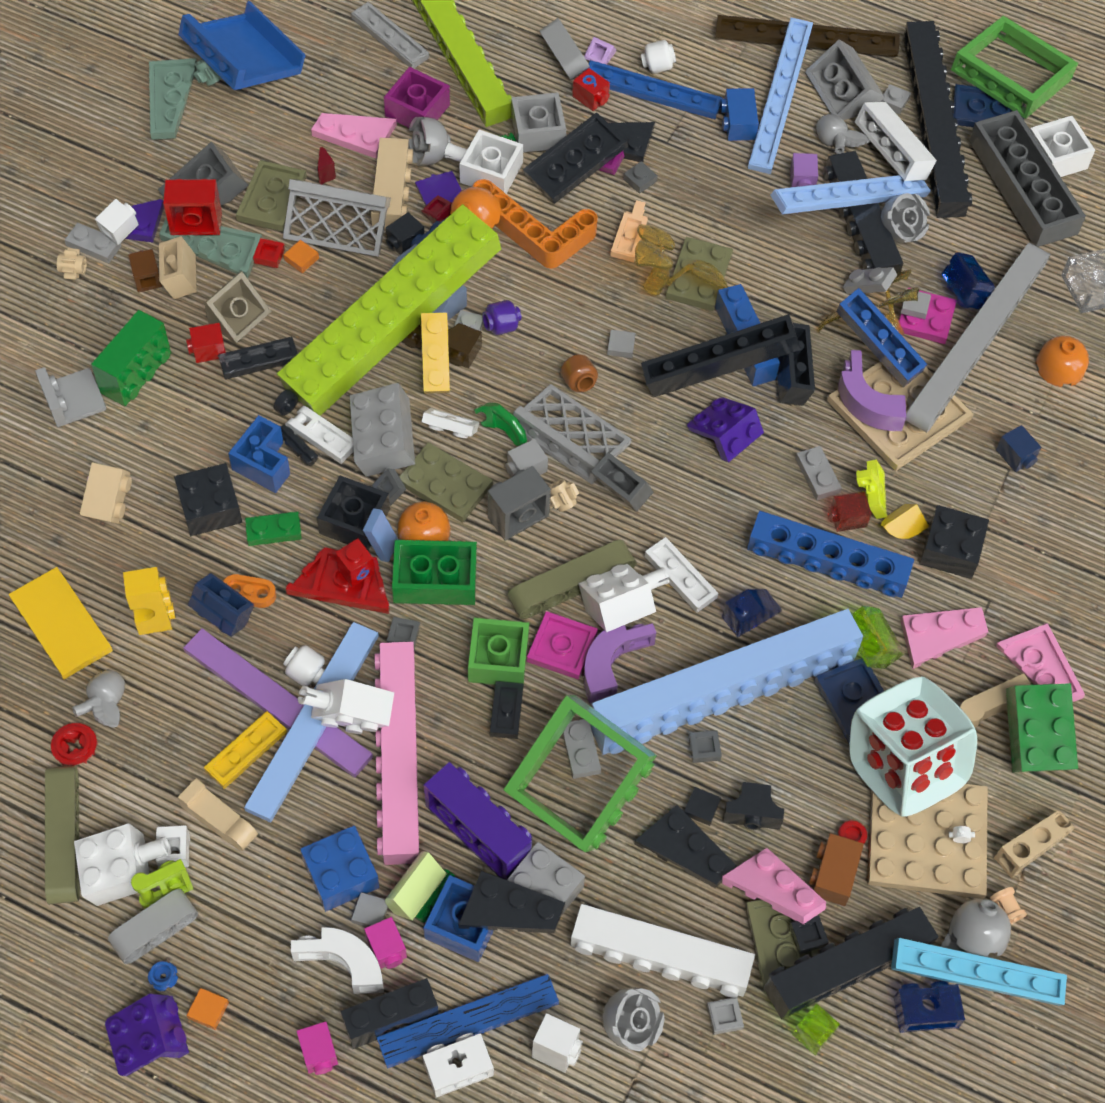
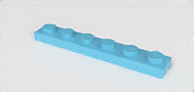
[891,938,1067,1006]

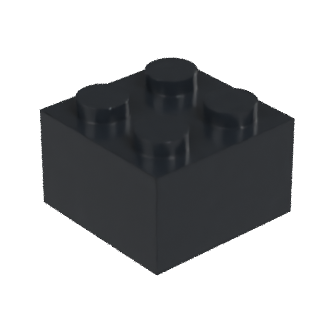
[174,463,243,537]
[317,475,390,551]
[920,505,989,579]

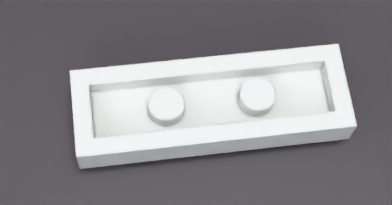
[645,537,718,613]

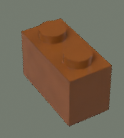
[809,833,864,906]

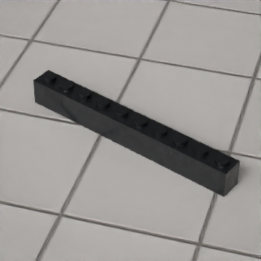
[903,21,972,218]

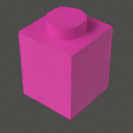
[364,917,407,969]
[297,1022,338,1075]

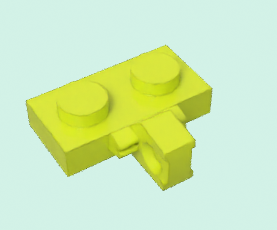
[856,459,887,519]

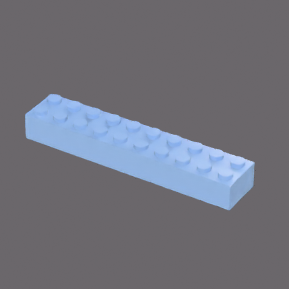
[590,609,863,755]

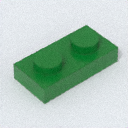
[245,511,302,546]

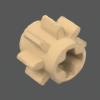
[57,248,87,280]
[549,479,579,512]

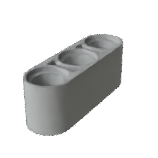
[539,18,590,80]
[108,889,198,964]

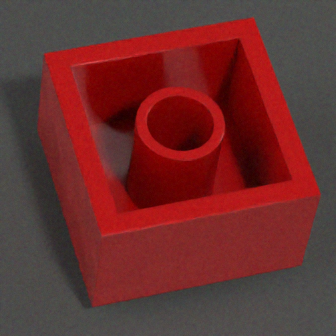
[163,179,222,235]

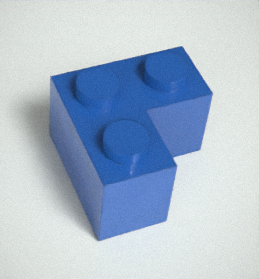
[228,415,290,493]

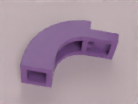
[838,350,906,431]
[584,623,656,704]

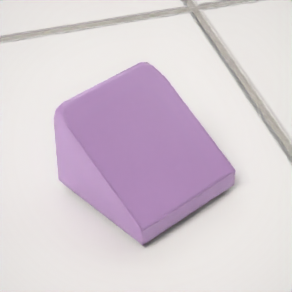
[584,37,616,65]

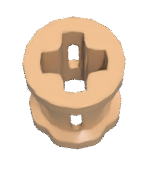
[990,887,1027,924]

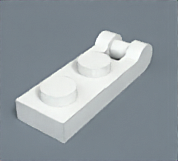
[285,406,354,464]

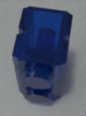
[941,252,995,309]

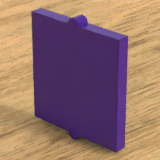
[415,171,462,206]

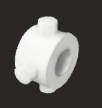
[949,826,975,843]

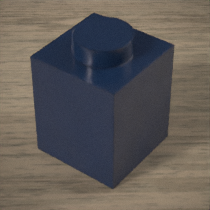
[996,425,1042,472]

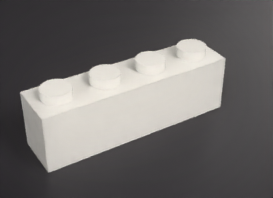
[855,102,937,181]

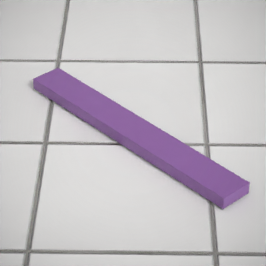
[183,629,373,778]

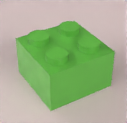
[468,618,529,685]

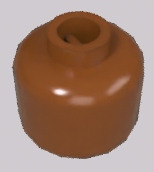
[560,354,598,392]

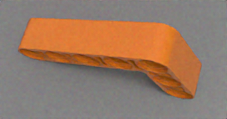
[473,179,598,269]

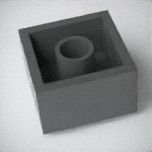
[488,466,551,541]

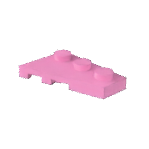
[311,113,397,159]
[901,607,988,669]
[722,848,826,924]

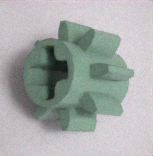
[193,59,221,86]

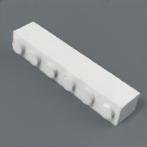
[570,904,755,998]

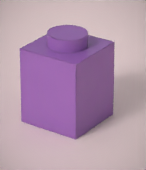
[790,153,818,187]

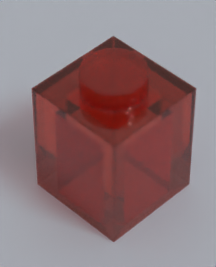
[828,491,872,532]

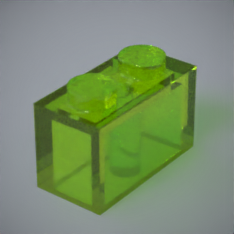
[851,606,905,669]

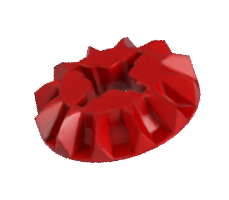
[51,723,98,766]

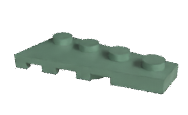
[149,58,197,140]
[159,217,262,279]

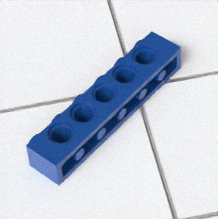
[747,511,914,598]

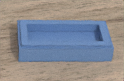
[363,509,399,562]

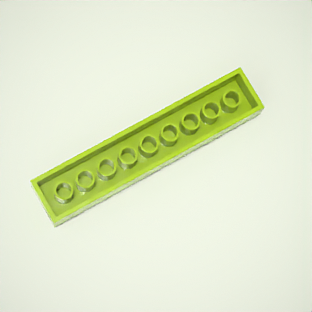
[277,204,501,416]

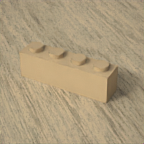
[371,138,414,230]

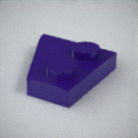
[125,199,164,243]

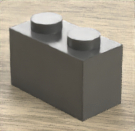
[591,452,654,512]

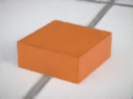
[283,240,319,273]
[186,988,229,1030]

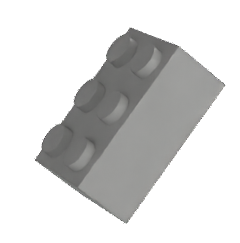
[350,383,415,477]

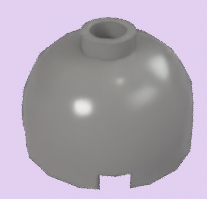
[409,117,451,166]
[881,193,930,243]
[949,899,1011,957]
[602,987,665,1051]

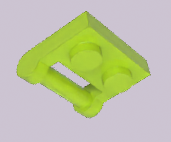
[131,859,194,909]

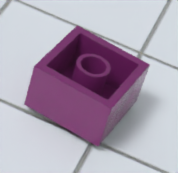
[384,66,450,128]

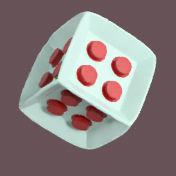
[849,676,977,817]

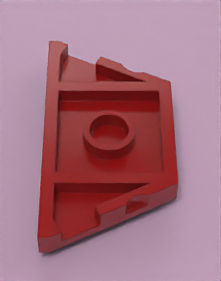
[286,547,390,614]

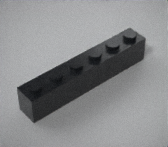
[823,151,904,279]
[641,314,801,397]
[763,906,939,1020]

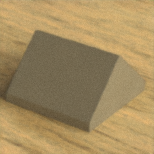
[204,271,272,343]

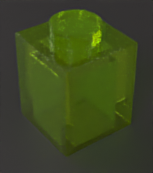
[792,1003,840,1056]

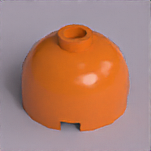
[450,187,501,229]
[1036,335,1089,387]
[397,501,451,541]

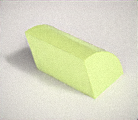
[385,851,447,921]

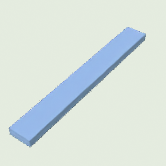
[748,17,813,174]
[770,175,931,214]
[244,622,378,823]

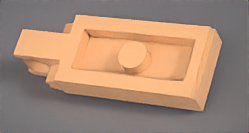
[610,200,648,263]

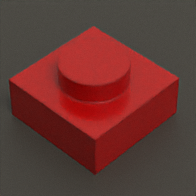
[253,238,285,268]

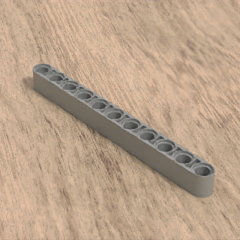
[905,243,1051,433]

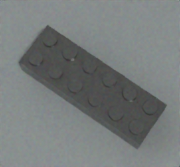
[969,110,1086,247]

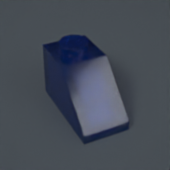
[722,589,782,638]

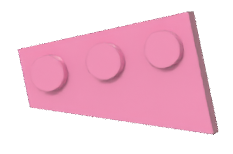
[996,623,1085,702]

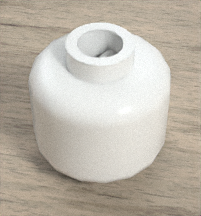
[641,40,676,74]
[283,645,325,686]

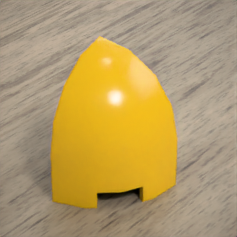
[881,504,929,539]

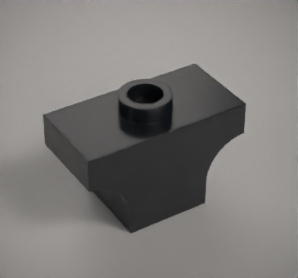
[723,782,784,830]

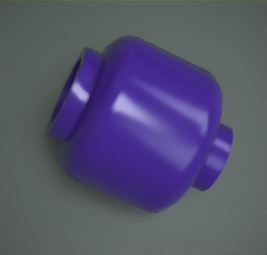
[482,300,522,335]

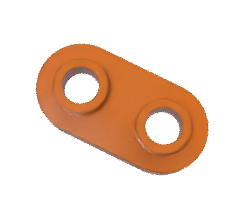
[223,574,276,608]

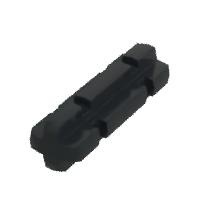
[281,425,318,466]

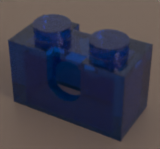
[893,981,965,1033]

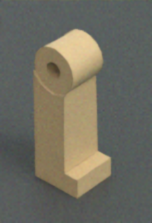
[960,673,1031,728]
[178,778,258,851]
[994,810,1075,878]

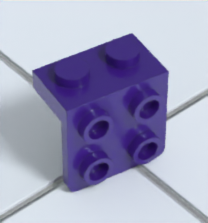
[687,397,764,463]
[105,994,189,1076]

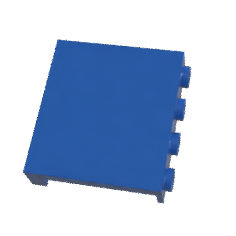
[178,1,306,90]

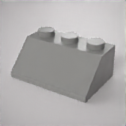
[805,40,885,121]

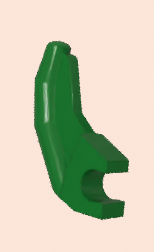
[474,402,527,446]

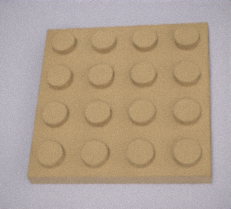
[827,362,973,471]
[868,784,988,899]

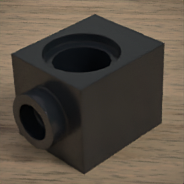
[386,212,425,255]

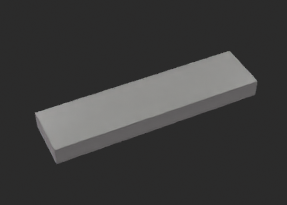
[351,2,429,68]

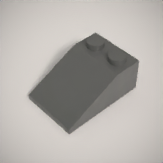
[158,141,248,205]

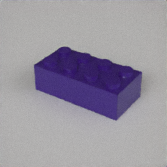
[424,762,532,880]

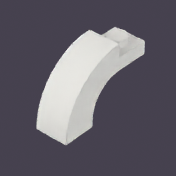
[291,927,384,994]

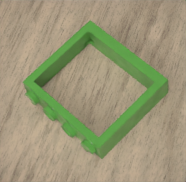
[951,15,1078,119]
[504,695,657,852]

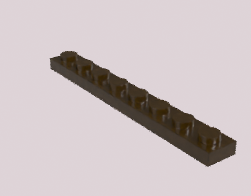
[715,15,900,57]

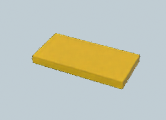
[8,567,113,679]

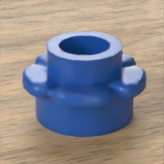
[148,961,178,991]

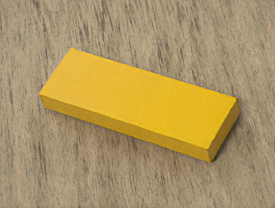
[204,711,287,789]

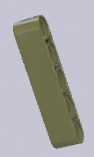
[507,540,637,619]
[45,765,80,905]

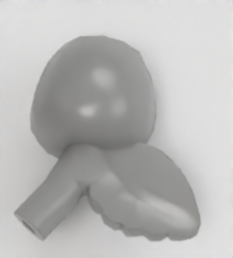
[816,114,870,154]
[72,670,125,728]

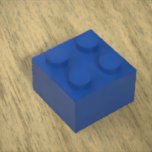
[300,825,380,912]
[424,875,494,962]

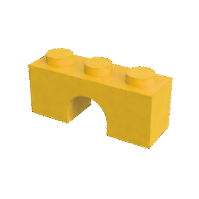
[421,313,450,394]
[123,567,176,635]

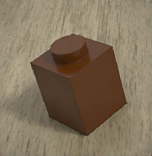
[128,249,162,292]

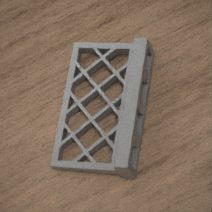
[283,179,391,257]
[513,384,632,484]

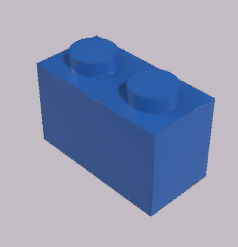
[720,88,759,141]

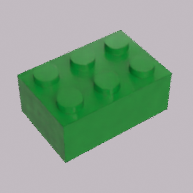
[91,310,171,407]
[392,540,477,605]
[1006,683,1078,773]

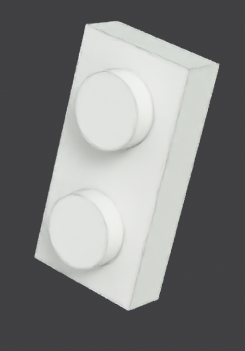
[422,408,479,438]

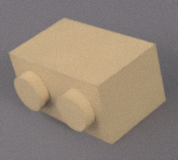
[159,236,197,299]
[79,463,132,524]

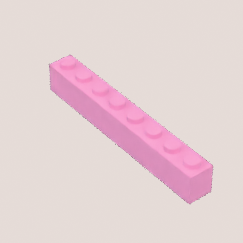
[375,642,419,865]

